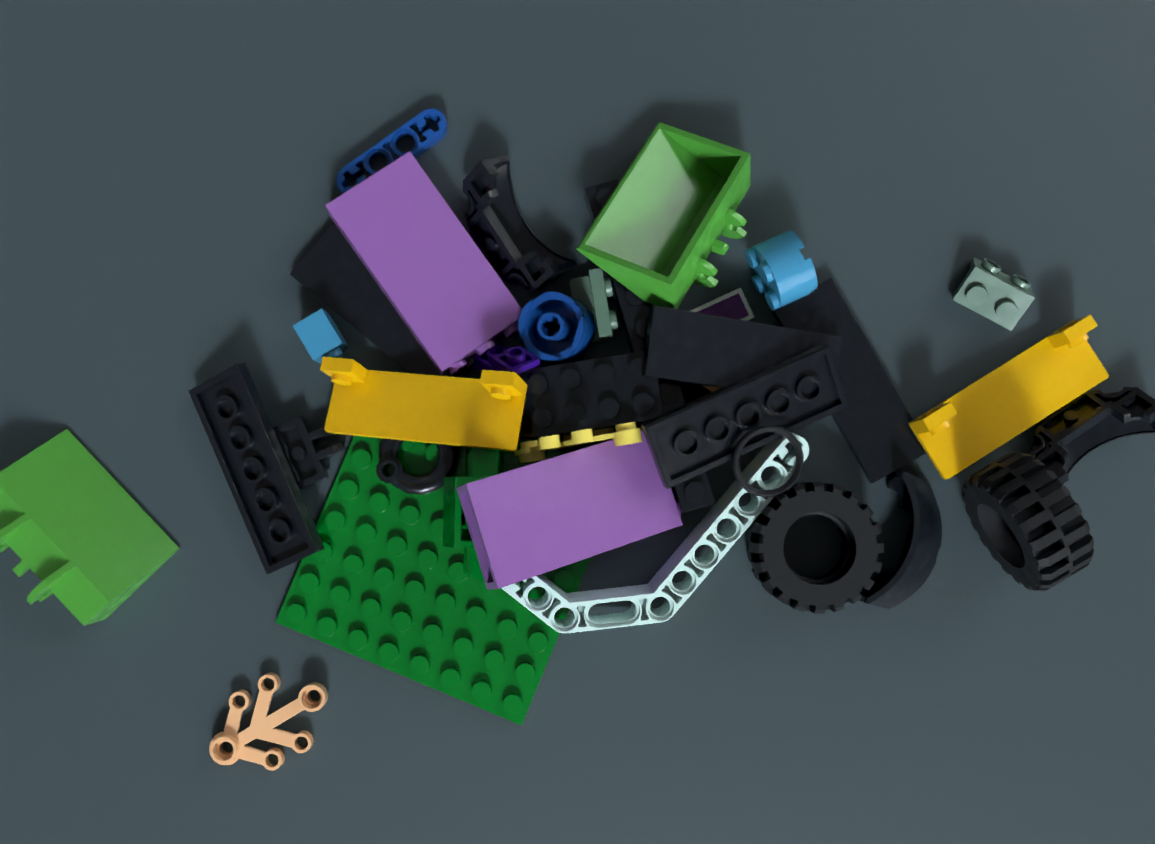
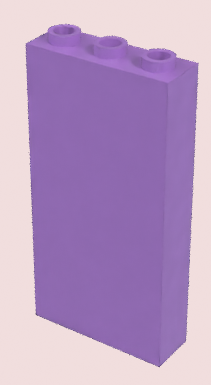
[325,151,522,376]
[456,431,683,590]

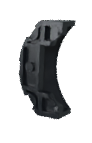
[463,155,577,291]
[1029,387,1155,485]
[859,471,942,609]

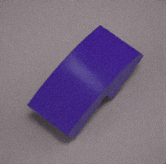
[474,344,540,374]

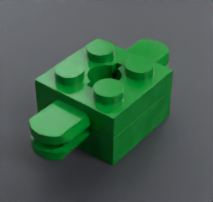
[443,447,499,582]

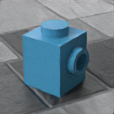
[293,308,349,364]

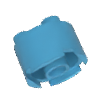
[744,230,818,310]

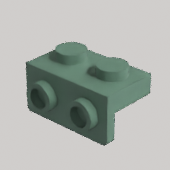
[952,258,1035,331]
[569,268,618,343]

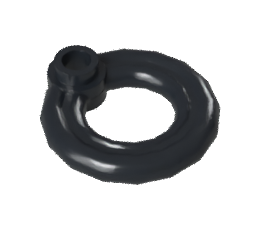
[376,439,459,495]

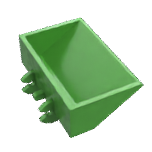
[576,122,751,309]
[0,429,179,626]

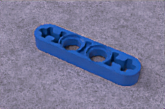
[336,108,448,193]

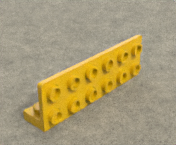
[908,314,1109,479]
[320,357,528,452]

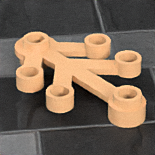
[209,672,328,771]

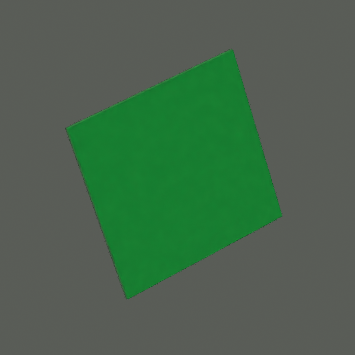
[275,436,591,726]

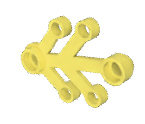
[514,422,643,464]

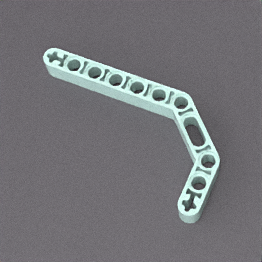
[502,433,809,633]

